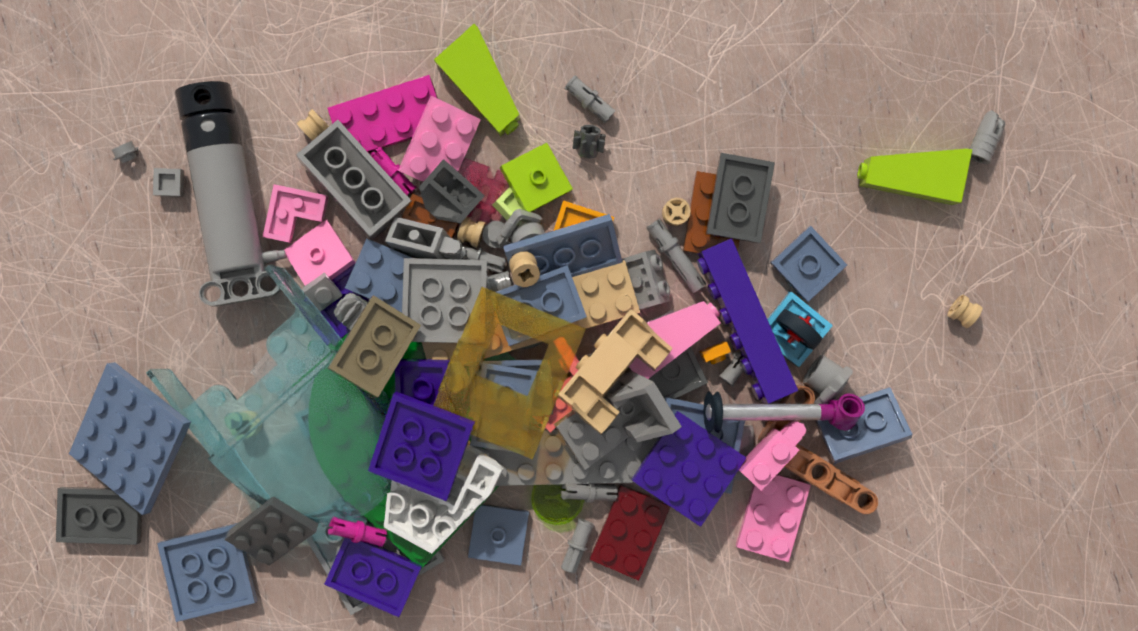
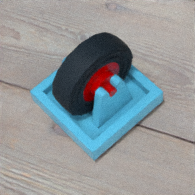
[767,292,833,367]

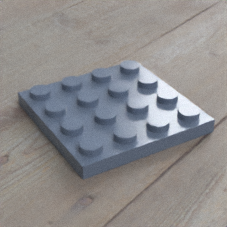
[69,362,191,515]

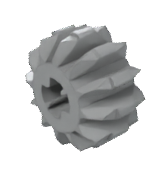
[334,293,368,330]

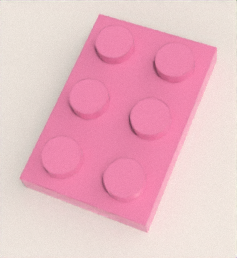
[398,96,481,182]
[736,474,811,562]

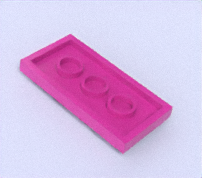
[327,75,437,153]

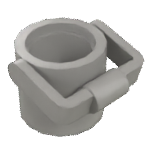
[496,209,545,249]
[803,355,853,404]

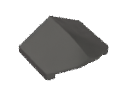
[419,159,485,223]

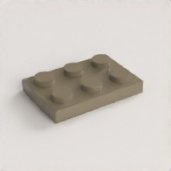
[327,295,421,398]

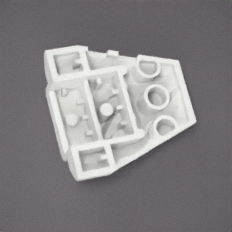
[384,441,503,554]

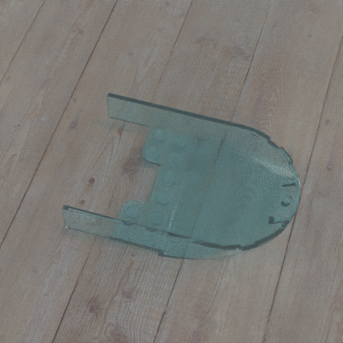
[146,265,392,527]

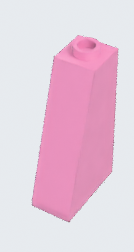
[629,301,721,379]

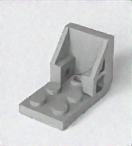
[553,371,682,470]

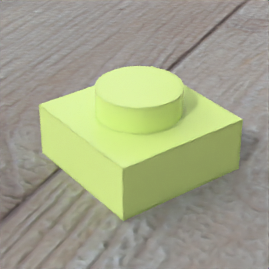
[492,187,523,220]

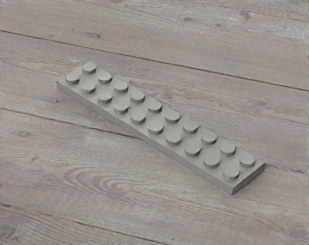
[484,425,754,486]

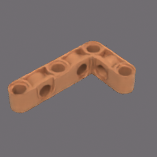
[757,385,878,514]

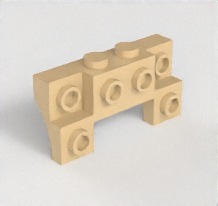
[558,309,673,435]

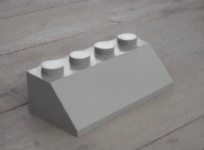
[296,120,412,241]

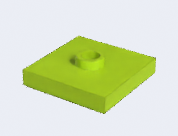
[500,143,573,212]

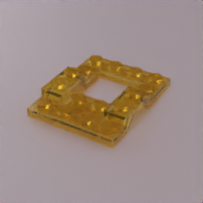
[433,287,586,459]

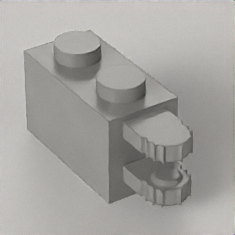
[385,217,468,260]

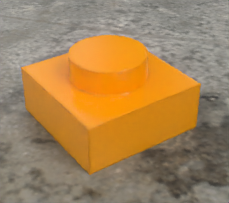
[699,341,731,365]

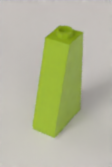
[434,24,520,137]
[857,148,972,205]

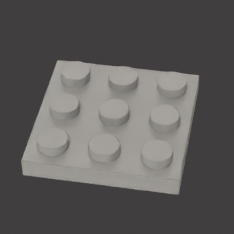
[402,258,488,344]

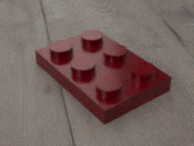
[589,484,670,581]

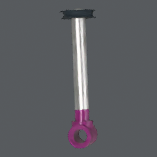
[703,391,865,433]

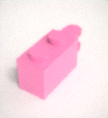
[739,420,807,491]

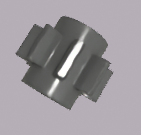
[572,125,606,159]

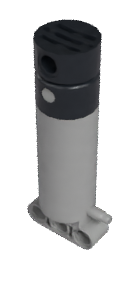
[175,81,286,307]

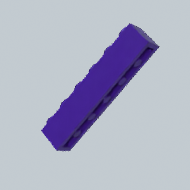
[697,238,799,404]

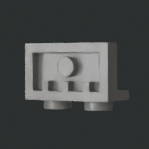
[622,250,670,310]

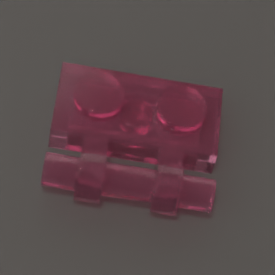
[459,158,506,223]

